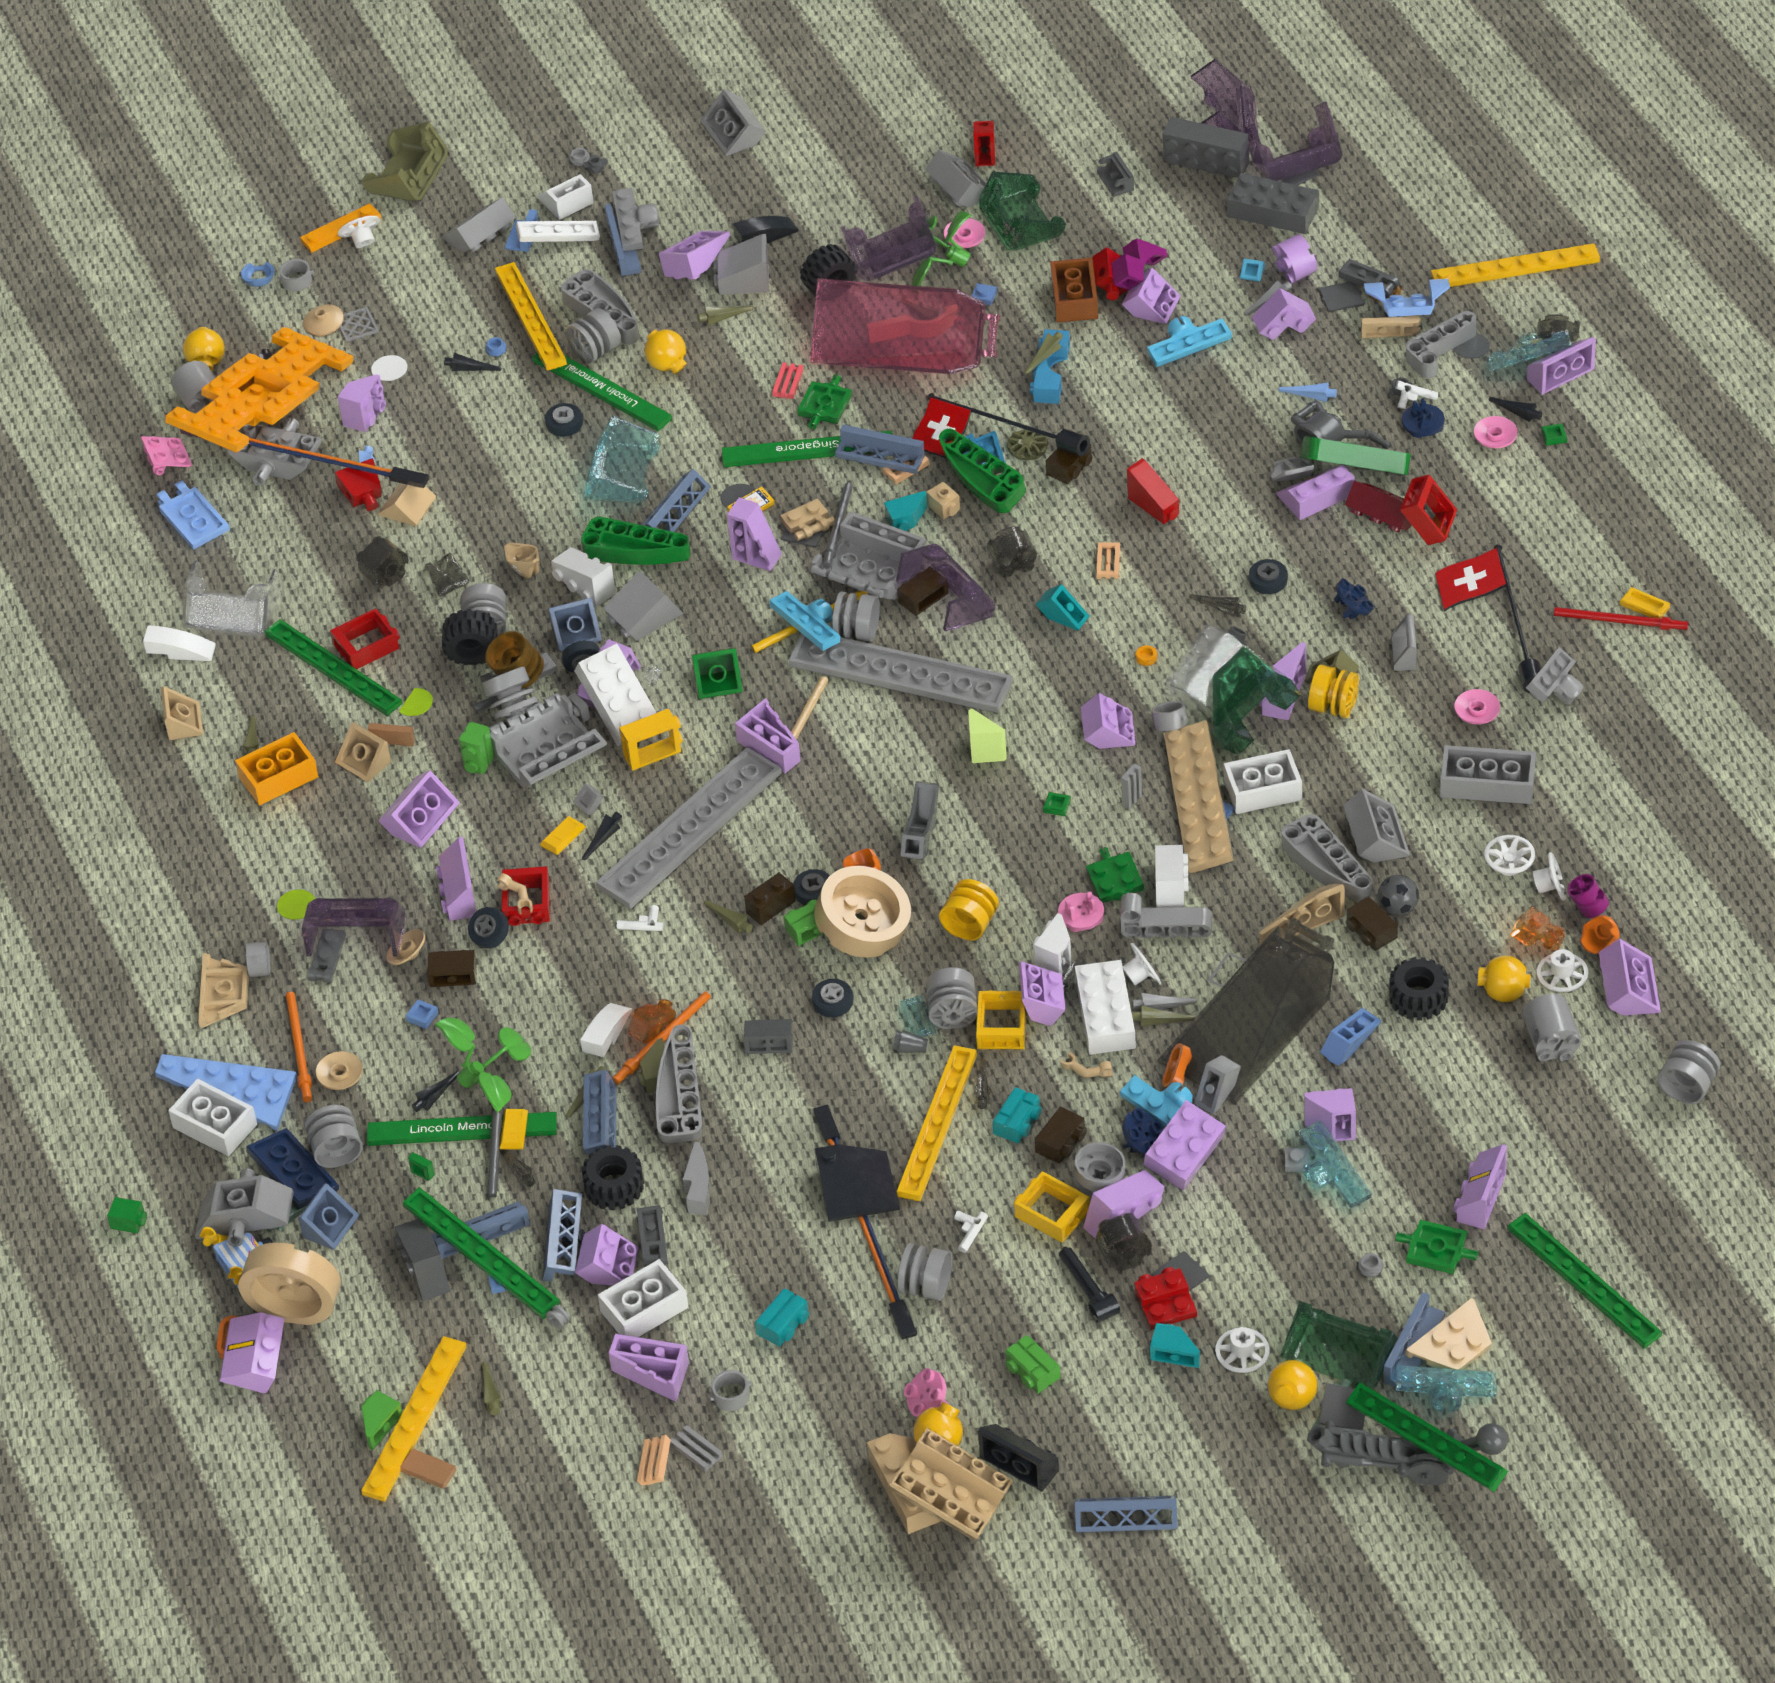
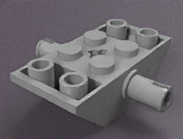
[227,418,322,486]
[195,1168,294,1247]

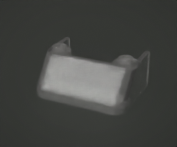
[182,560,282,638]

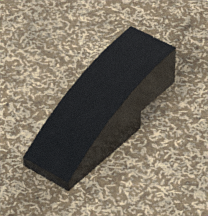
[733,216,799,244]

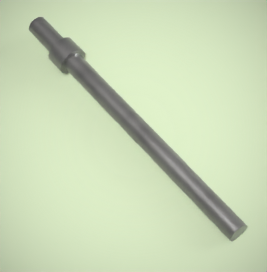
[822,482,853,568]

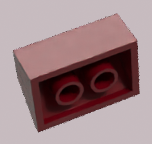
[1344,481,1426,532]

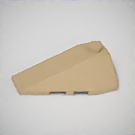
[1259,884,1345,949]

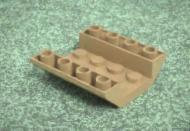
[889,1428,1013,1542]

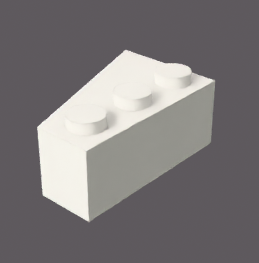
[551,547,616,607]
[1155,845,1189,908]

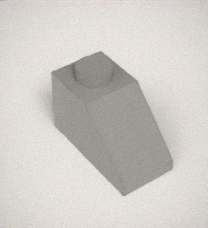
[1194,1055,1241,1115]

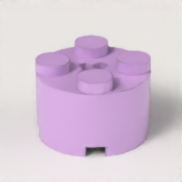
[1272,234,1318,284]

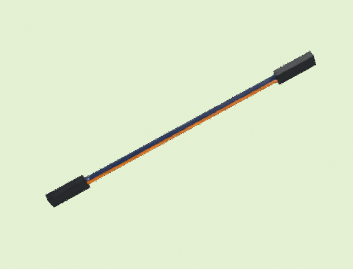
[180,429,429,488]
[813,1104,917,1340]

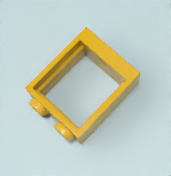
[619,708,683,771]
[976,990,1026,1049]
[1014,1171,1090,1243]

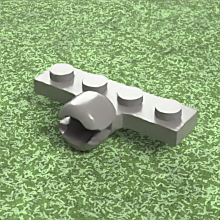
[612,188,659,251]
[1526,647,1584,705]

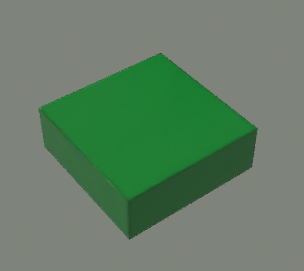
[1541,424,1567,446]
[1043,792,1071,816]
[408,1152,435,1181]

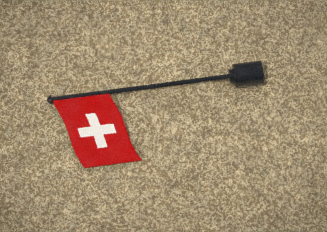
[912,393,1090,458]
[1435,544,1541,693]

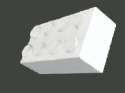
[574,644,656,746]
[1075,960,1136,1055]

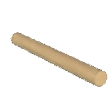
[791,676,828,740]

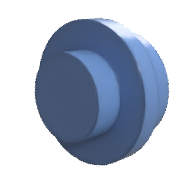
[485,337,507,356]

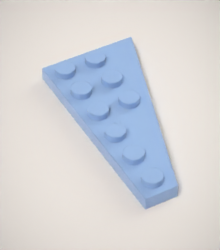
[155,1054,297,1131]

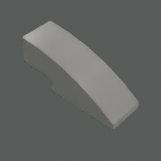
[683,1142,710,1216]

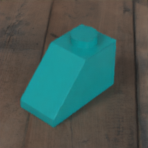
[884,491,927,531]
[1035,584,1090,631]
[1150,1323,1200,1368]

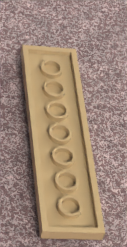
[1164,720,1234,873]

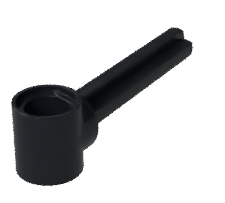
[1059,1246,1120,1323]

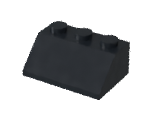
[978,1424,1059,1492]

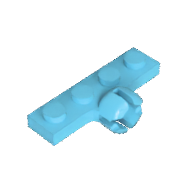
[1147,316,1232,367]
[769,591,840,651]
[1120,1075,1193,1127]

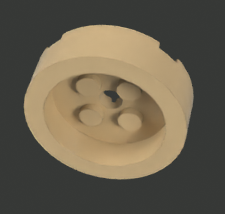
[814,866,911,958]
[238,1243,341,1325]

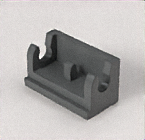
[1097,151,1134,197]
[744,1019,793,1054]

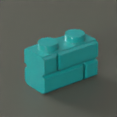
[992,1087,1042,1143]
[755,1288,809,1347]

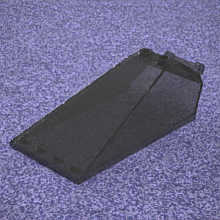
[1157,918,1335,1105]

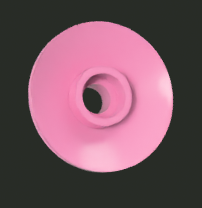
[944,218,985,248]
[1474,416,1517,448]
[1455,689,1500,724]

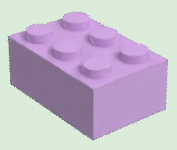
[1143,1100,1226,1190]

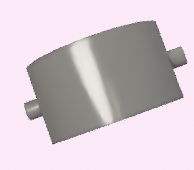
[277,259,314,291]
[1152,701,1188,731]
[246,941,270,977]
[709,1370,752,1411]

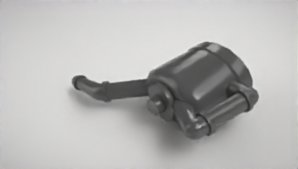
[1291,400,1391,449]

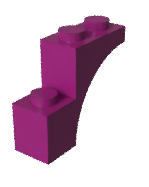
[1111,238,1168,290]

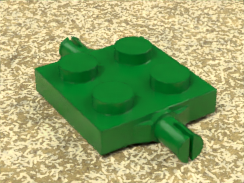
[797,374,852,430]
[1086,847,1145,903]
[1395,1220,1479,1274]

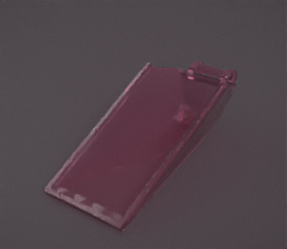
[810,279,1000,374]

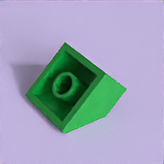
[691,648,743,699]

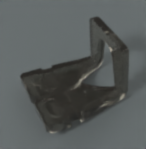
[422,553,470,597]

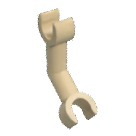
[497,873,533,914]
[1060,1053,1113,1078]

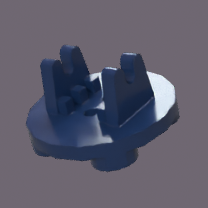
[1402,398,1445,438]
[1334,578,1375,620]
[1122,1108,1163,1155]

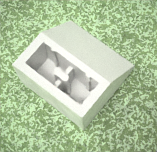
[537,174,594,220]
[1033,913,1072,979]

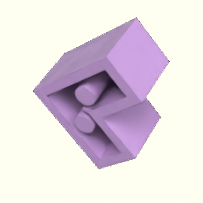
[1252,288,1316,340]

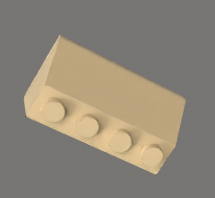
[867,1433,941,1534]

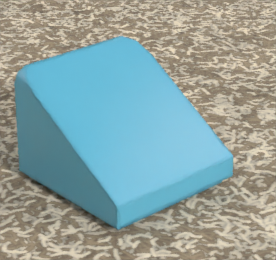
[1240,259,1266,282]

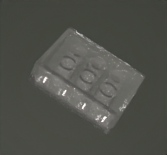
[1164,624,1266,722]

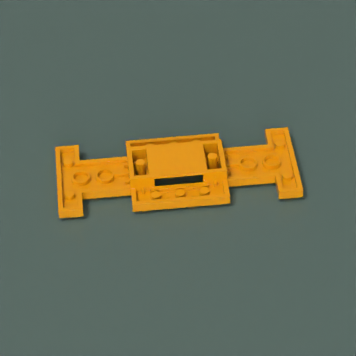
[165,327,354,453]

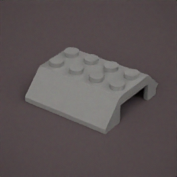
[811,511,927,600]
[489,692,607,787]

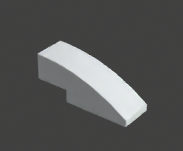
[143,625,216,661]
[581,1003,632,1057]

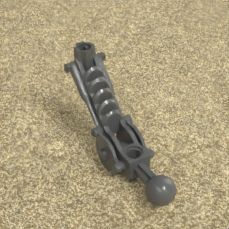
[1307,1421,1508,1485]

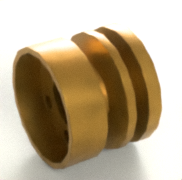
[485,631,544,689]

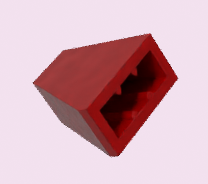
[1127,458,1179,524]

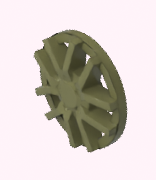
[1007,430,1048,460]

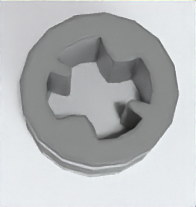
[546,1305,570,1330]

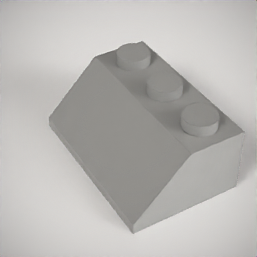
[701,89,766,156]
[925,149,997,207]
[442,197,516,253]
[1344,789,1410,863]

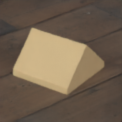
[378,483,436,526]
[161,686,203,740]
[335,722,391,782]

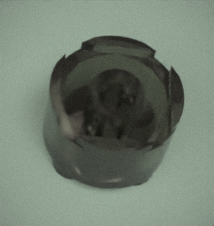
[987,526,1037,578]
[356,536,409,588]
[1096,1213,1152,1271]

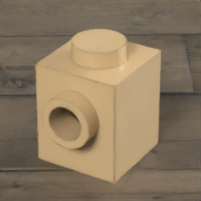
[926,482,960,520]

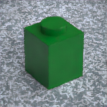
[107,1197,147,1234]

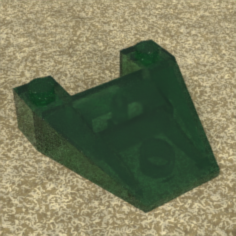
[1212,646,1301,755]

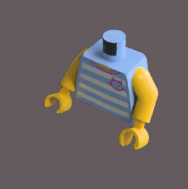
[199,1227,273,1289]

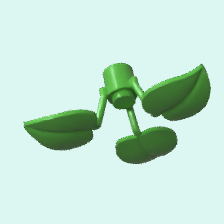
[912,211,972,294]
[435,1018,531,1113]

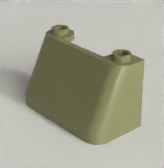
[361,122,448,202]

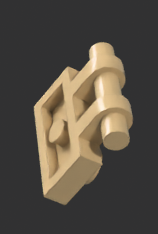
[780,498,835,541]

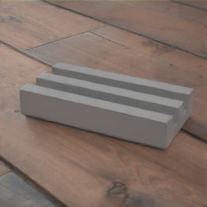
[1121,764,1142,810]
[670,1425,723,1472]

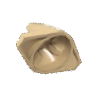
[504,543,540,579]

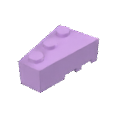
[727,497,782,571]

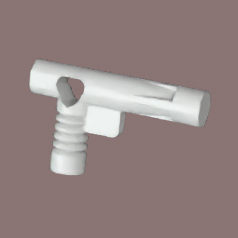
[1395,381,1438,409]
[617,905,664,931]
[954,1211,988,1253]

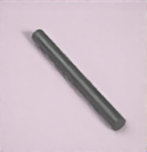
[487,1111,502,1197]

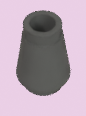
[893,1030,928,1053]

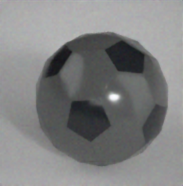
[1378,875,1419,916]

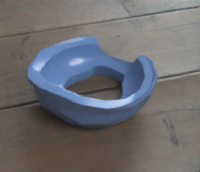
[240,262,275,287]

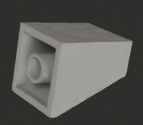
[714,234,769,295]
[603,570,683,641]

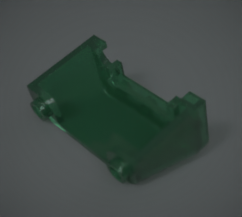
[979,171,1066,251]
[1280,1301,1398,1391]

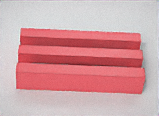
[772,362,804,399]

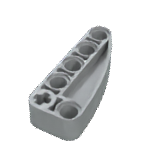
[561,269,639,345]
[1282,814,1372,902]
[656,1024,703,1143]

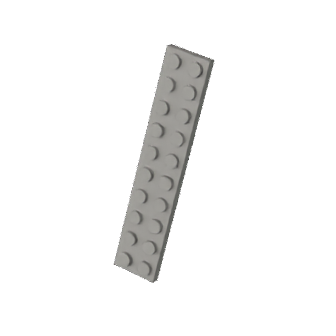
[789,634,1013,713]
[596,747,782,909]

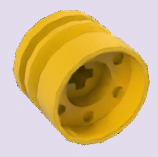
[1308,664,1359,719]
[939,879,999,941]

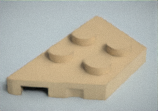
[198,953,249,1028]
[1405,1298,1492,1375]

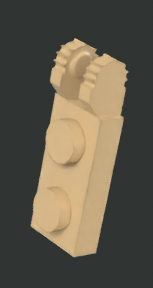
[1361,315,1421,338]

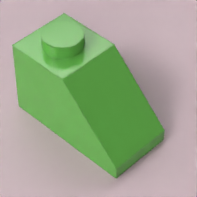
[362,1390,402,1450]

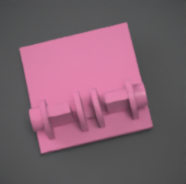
[141,436,193,475]

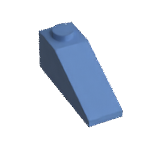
[1320,1008,1381,1066]

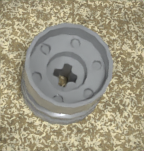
[566,308,621,364]
[460,583,506,637]
[832,592,880,641]
[481,666,539,719]
[926,967,978,1029]
[1658,1040,1720,1104]
[305,1105,363,1168]
[1073,1142,1125,1201]
[898,1242,952,1301]

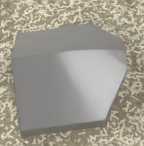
[1270,456,1314,481]

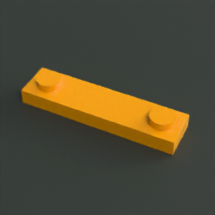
[300,203,381,253]

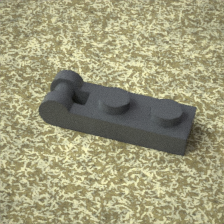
[1339,259,1400,299]
[308,929,346,983]
[637,1205,668,1267]

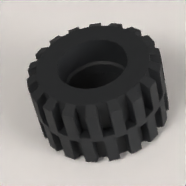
[800,244,857,302]
[442,609,497,665]
[1389,957,1449,1021]
[582,1145,644,1210]

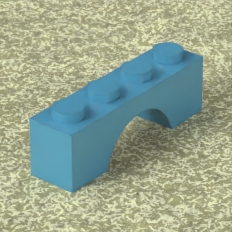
[1030,329,1070,404]

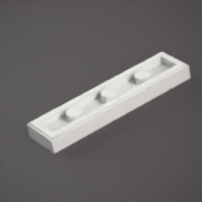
[515,221,600,242]

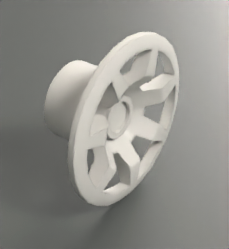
[338,216,380,248]
[1484,835,1535,876]
[1533,852,1566,901]
[1122,943,1161,986]
[1537,949,1588,992]
[1216,1327,1269,1373]

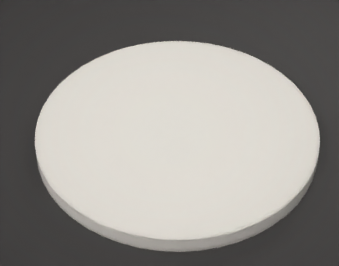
[371,355,407,381]

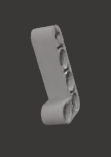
[1406,311,1477,378]
[1120,893,1212,938]

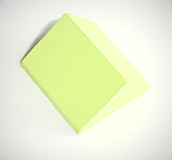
[968,708,1007,763]

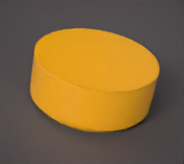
[1135,645,1158,666]

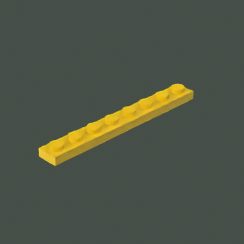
[1431,243,1600,287]
[495,262,567,371]
[897,1045,977,1202]
[361,1336,466,1502]

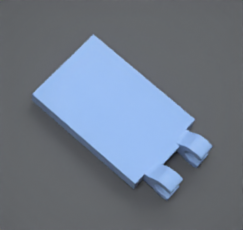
[156,480,230,550]

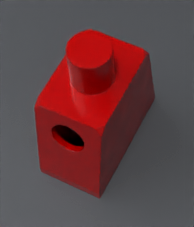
[973,120,996,166]
[1092,247,1128,300]
[335,458,382,511]

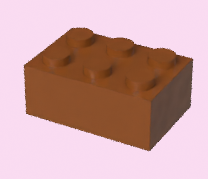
[1050,258,1098,323]

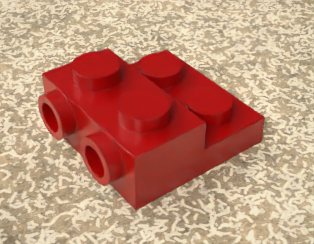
[1134,1267,1197,1330]

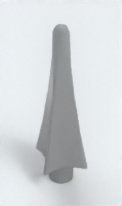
[1244,280,1292,315]
[1132,993,1197,1010]

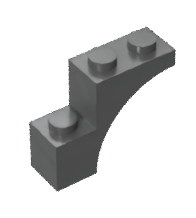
[900,781,939,859]

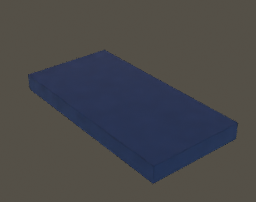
[246,1128,339,1210]

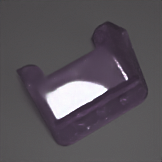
[841,196,936,281]

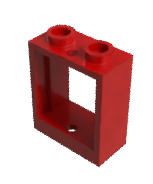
[1400,474,1457,545]
[330,608,400,669]
[502,866,550,926]

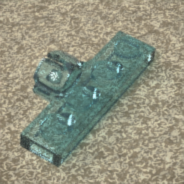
[1487,332,1572,372]
[1300,1120,1372,1208]
[1395,1365,1497,1413]

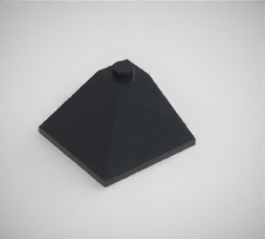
[815,1144,900,1222]

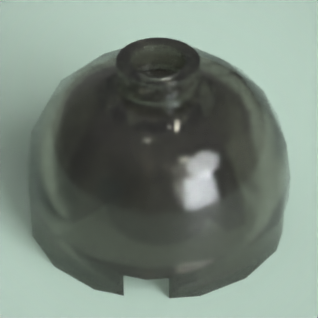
[1537,314,1580,353]

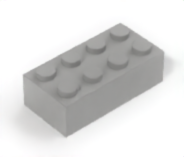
[1440,745,1536,804]

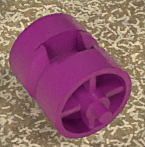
[1567,874,1609,918]

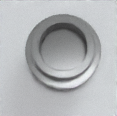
[570,148,590,166]
[1358,1253,1383,1277]

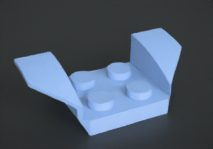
[1364,279,1450,317]

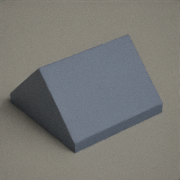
[548,598,602,651]
[298,1183,359,1250]

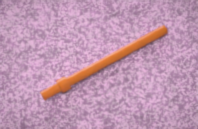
[612,991,711,1085]
[286,992,312,1102]

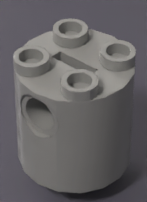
[171,361,216,414]
[1522,994,1582,1061]

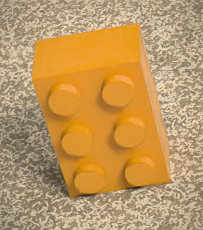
[235,732,319,806]

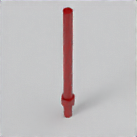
[1554,607,1689,631]

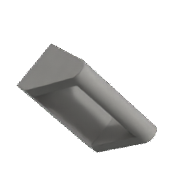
[1391,614,1417,671]

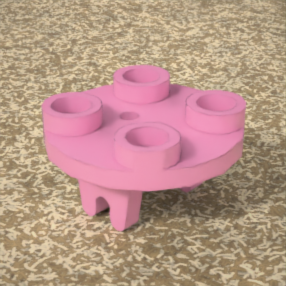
[1058,891,1104,932]
[904,1368,948,1417]

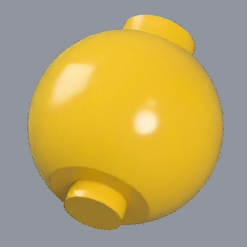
[183,327,225,371]
[644,329,687,374]
[1477,955,1531,1003]
[1268,1360,1318,1410]
[913,1401,963,1446]

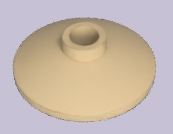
[303,305,344,336]
[386,929,425,965]
[316,1051,363,1090]

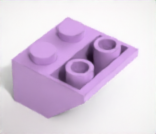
[1122,268,1181,324]
[338,374,386,432]
[1081,693,1136,749]
[1019,961,1065,1026]
[1304,1088,1356,1142]
[575,1224,639,1286]

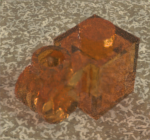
[1510,906,1565,951]
[628,999,676,1044]

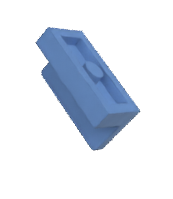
[505,209,539,252]

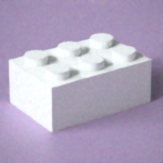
[1224,749,1302,814]
[168,1078,257,1157]
[598,1259,688,1337]

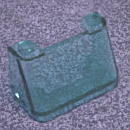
[583,415,660,504]

